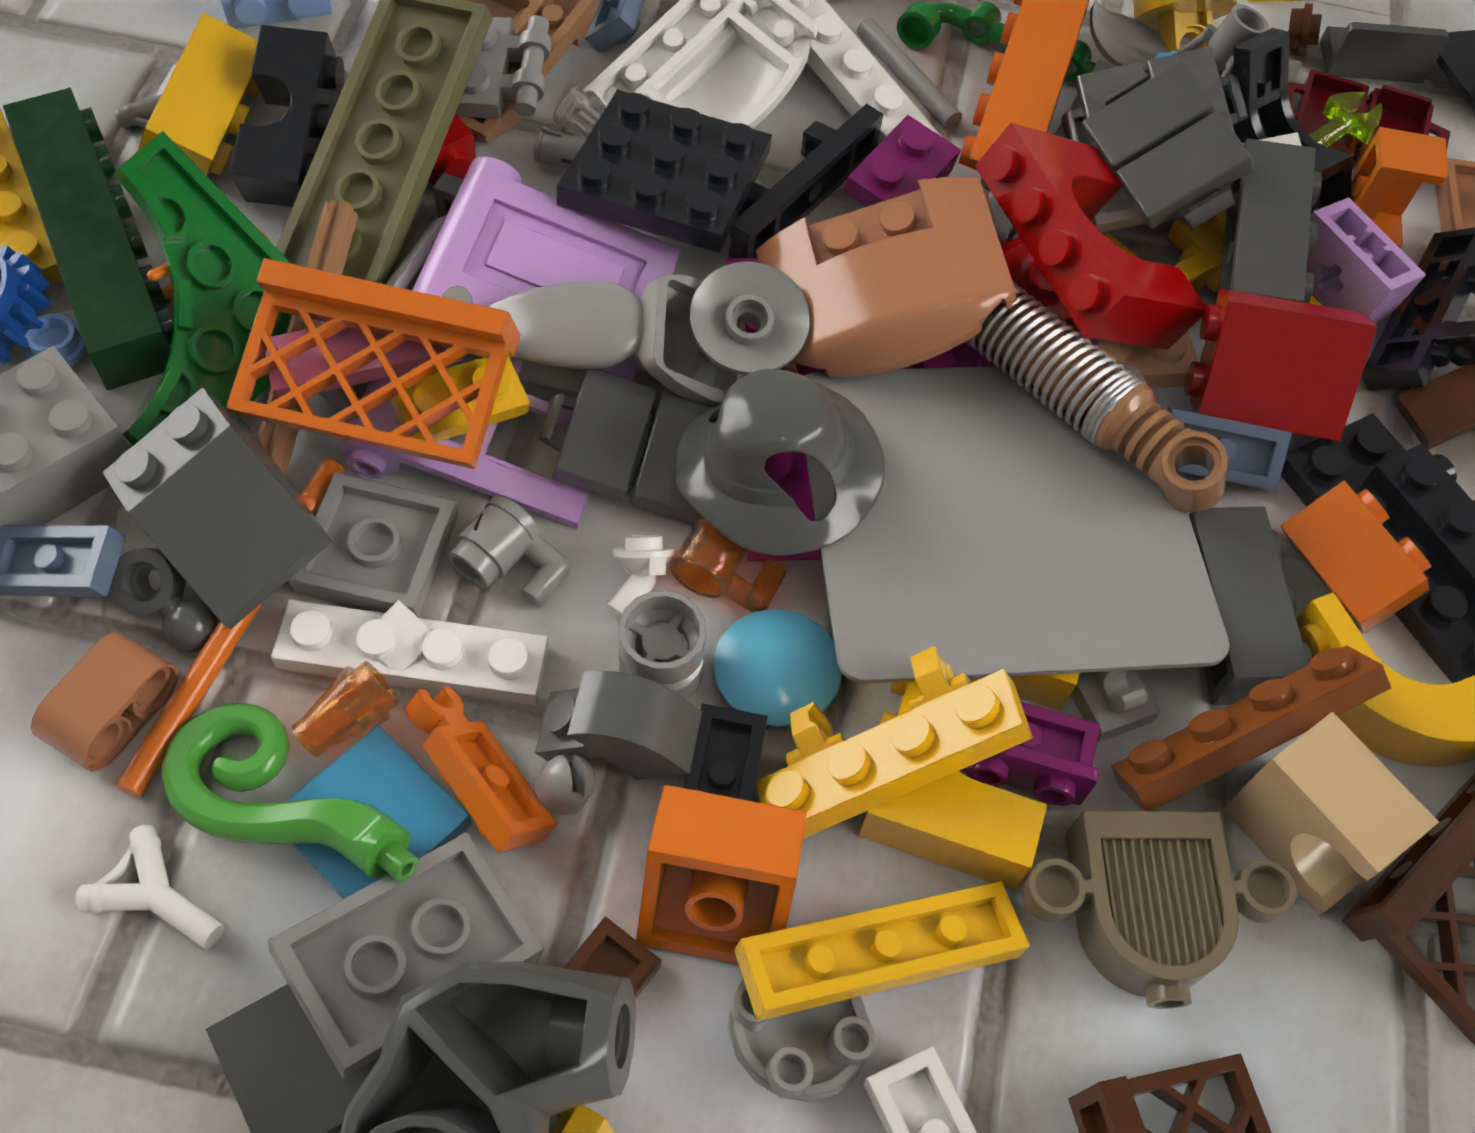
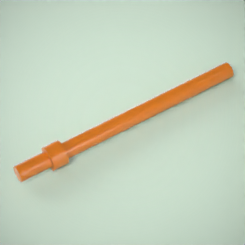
[115,458,345,799]

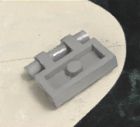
[456,15,552,119]

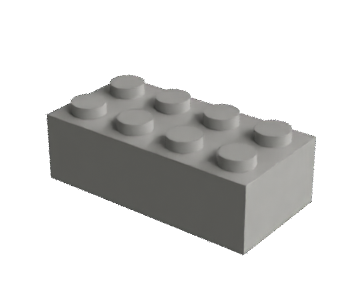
[0,346,130,532]

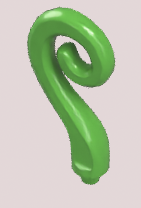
[162,703,418,882]

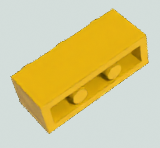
[137,12,259,177]

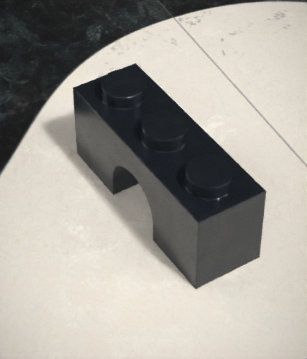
[230,25,344,207]

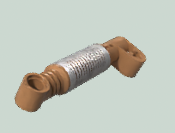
[965,186,1228,513]

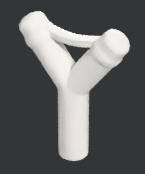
[75,824,225,950]

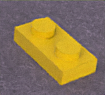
[390,357,530,442]

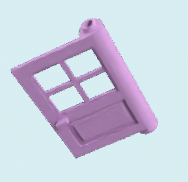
[340,156,681,529]

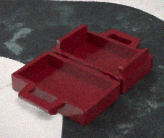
[1288,69,1450,170]

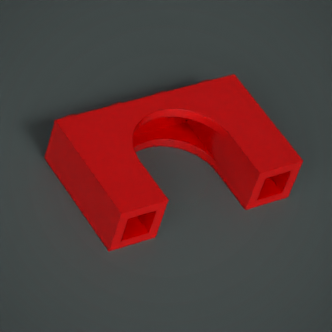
[975,122,1206,350]

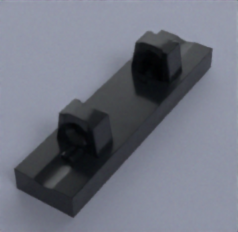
[728,103,883,258]

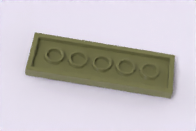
[276,0,493,284]

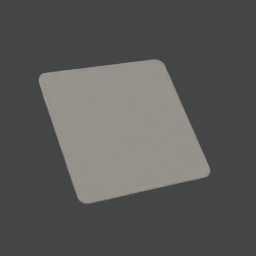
[804,363,1230,684]

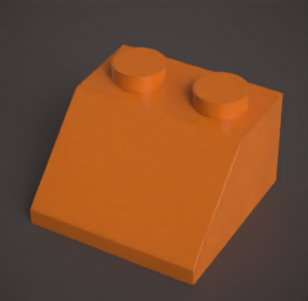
[636,785,807,964]

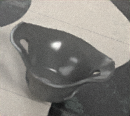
[675,369,885,556]

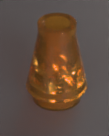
[292,661,400,757]

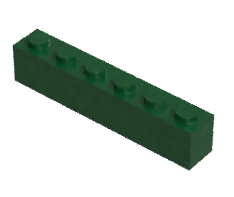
[2,87,174,391]

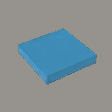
[287,725,472,899]

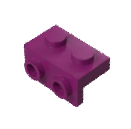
[844,115,961,207]
[959,701,1100,806]

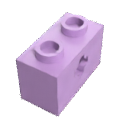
[1307,197,1426,325]

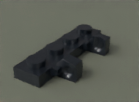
[1361,227,1475,391]

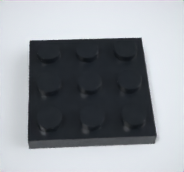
[556,89,772,253]

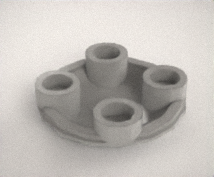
[728,979,876,1102]

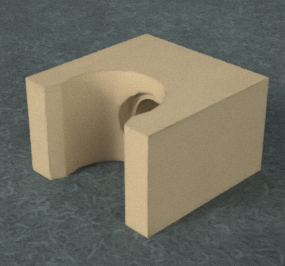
[1223,712,1439,916]

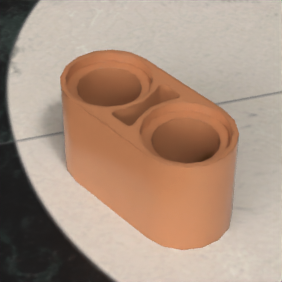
[30,632,179,772]

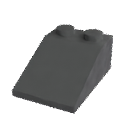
[102,387,333,629]

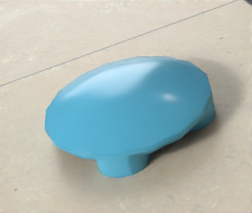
[713,609,842,730]

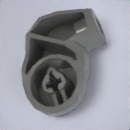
[340,961,636,1133]

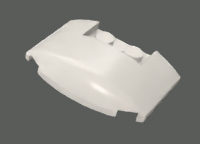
[580,0,818,129]

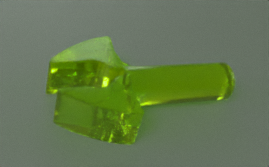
[1308,92,1382,147]

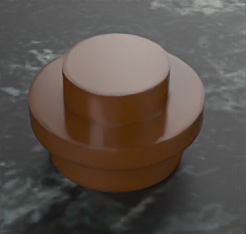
[1288,3,1322,55]

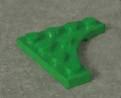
[113,131,292,446]

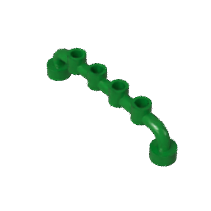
[897,1,1096,83]

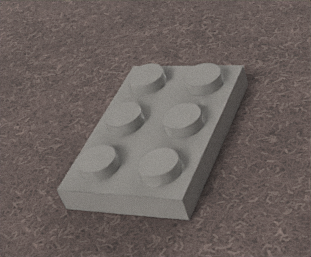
[268,832,544,1079]

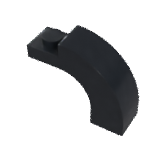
[1223,28,1353,214]

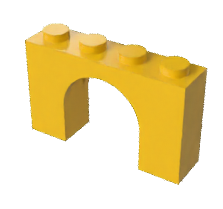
[858,673,1080,890]

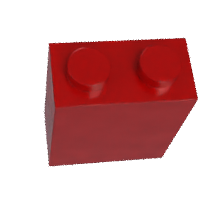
[1184,288,1377,441]

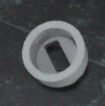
[535,754,595,815]

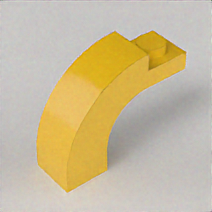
[1296,592,1475,767]

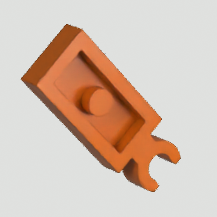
[405,686,558,853]

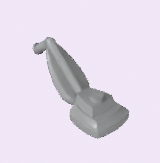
[442,274,746,407]

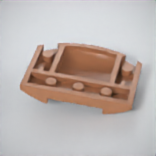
[756,177,1017,378]

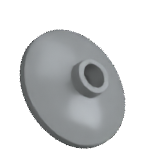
[689,261,810,375]

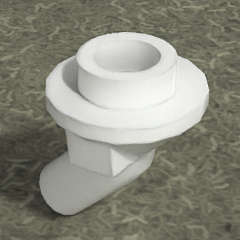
[607,534,676,619]

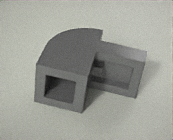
[535,671,702,780]

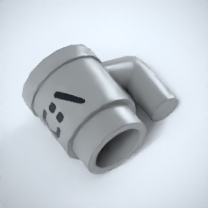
[448,495,570,607]

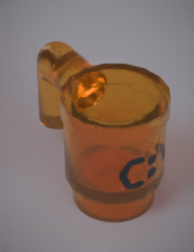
[669,516,787,613]

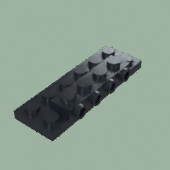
[1281,413,1475,683]

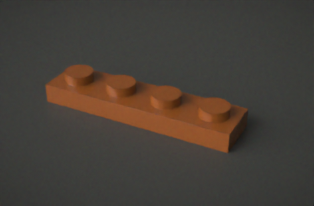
[1111,645,1391,811]

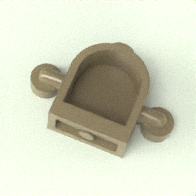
[1023,811,1297,1009]

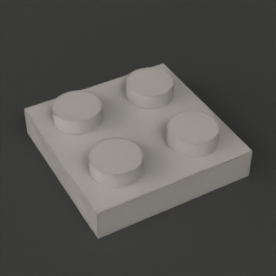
[289,473,458,618]

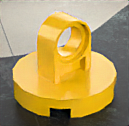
[1133,0,1237,52]

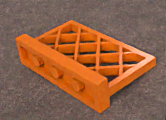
[226,258,521,469]

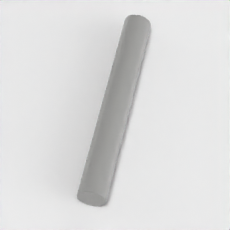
[857,18,962,129]

